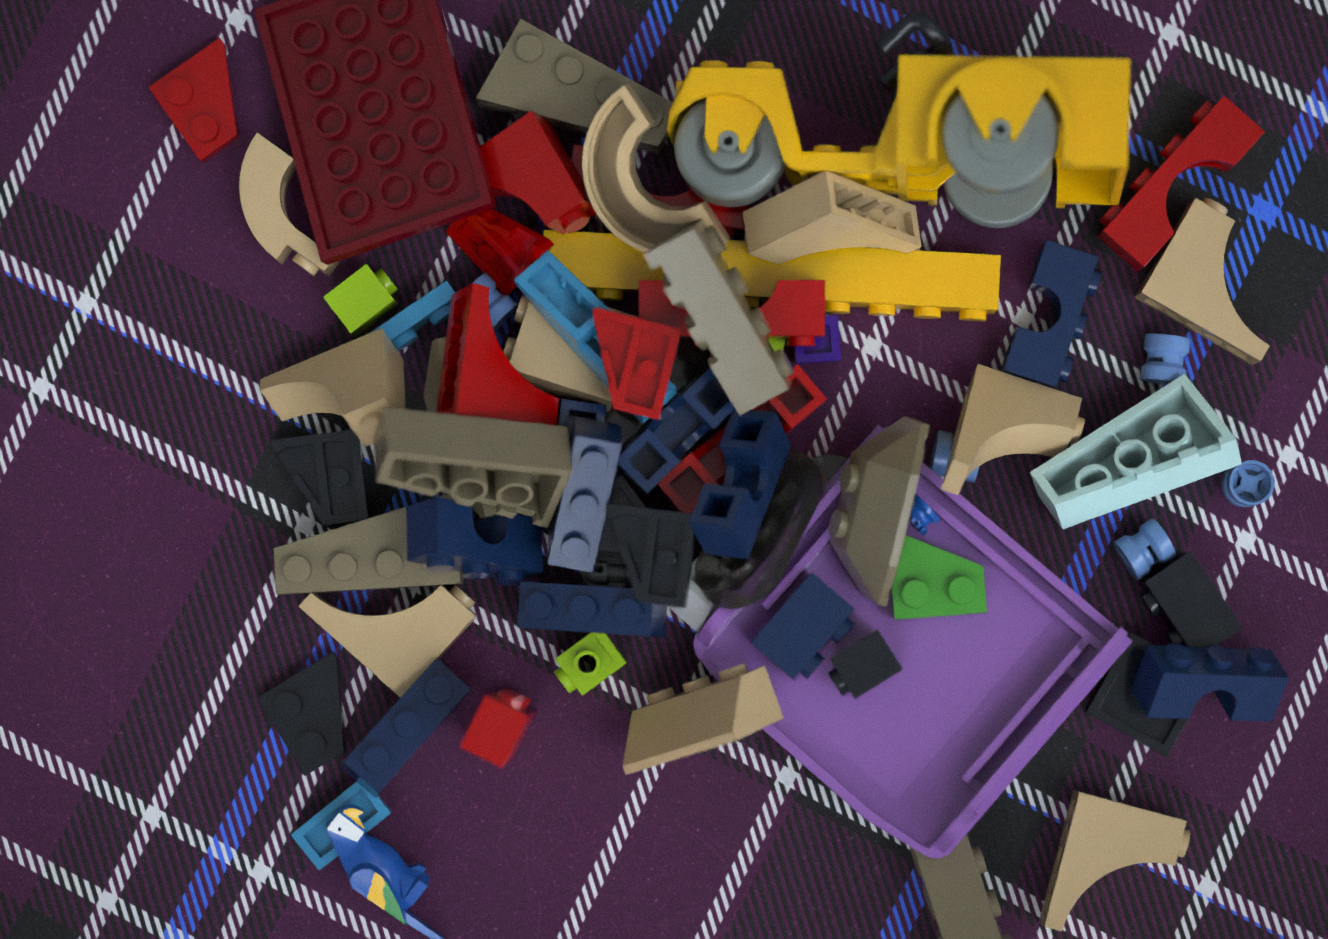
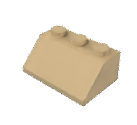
[623,663,784,775]

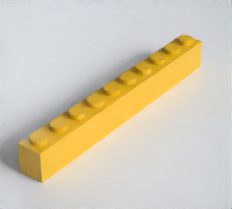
[543,230,1001,321]

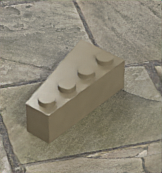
[476,19,673,155]
[643,219,794,416]
[374,407,573,528]
[273,494,464,595]
[909,827,1011,939]

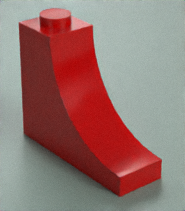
[480,110,596,235]
[436,283,559,426]

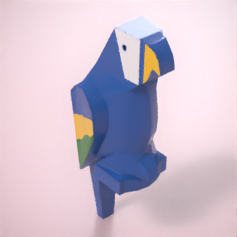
[326,805,446,939]

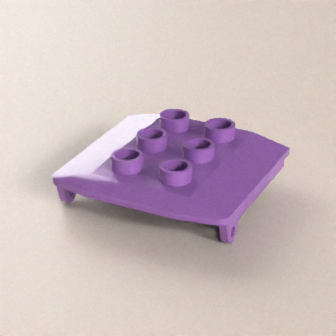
[693,425,1133,859]

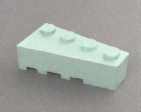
[1030,374,1242,529]

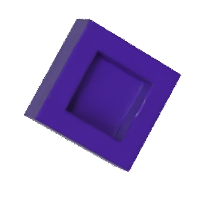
[794,315,841,365]

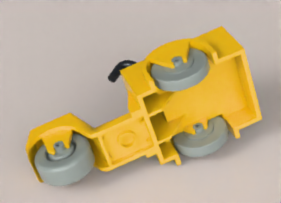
[667,12,1130,228]

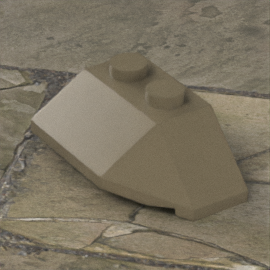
[829,416,930,606]

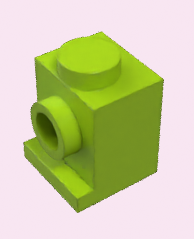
[554,633,627,696]

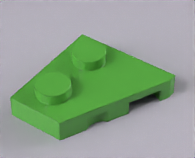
[892,535,987,621]

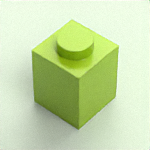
[323,264,398,337]

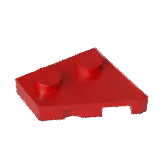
[148,38,240,163]
[445,209,554,295]
[592,307,682,420]

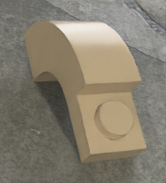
[239,133,340,276]

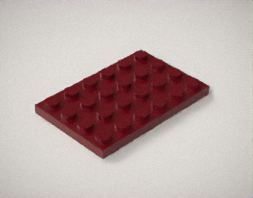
[254,0,497,265]

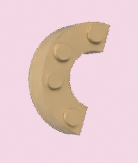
[582,83,731,253]

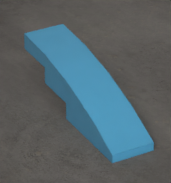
[514,251,677,424]

